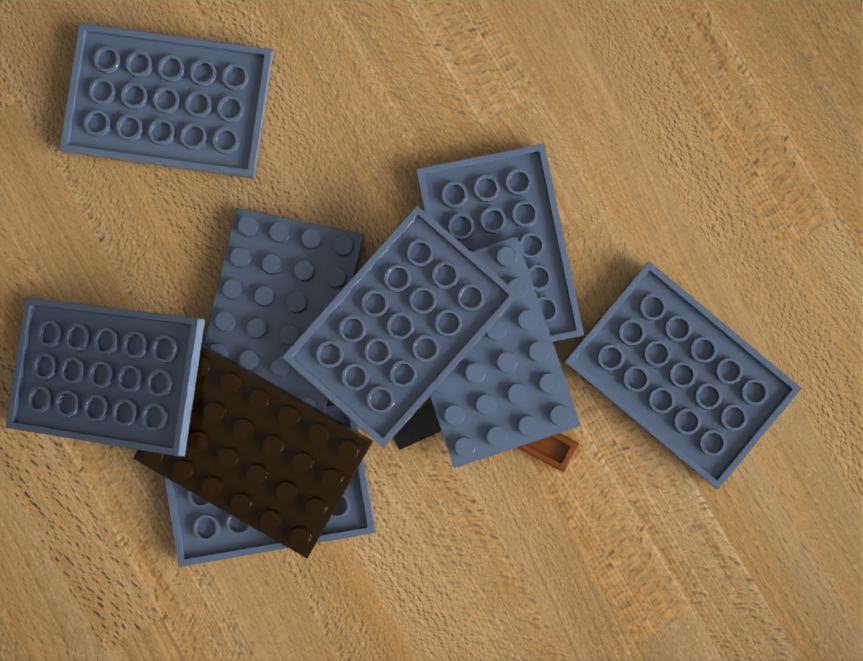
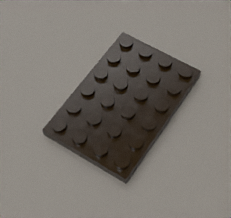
[133,343,373,558]

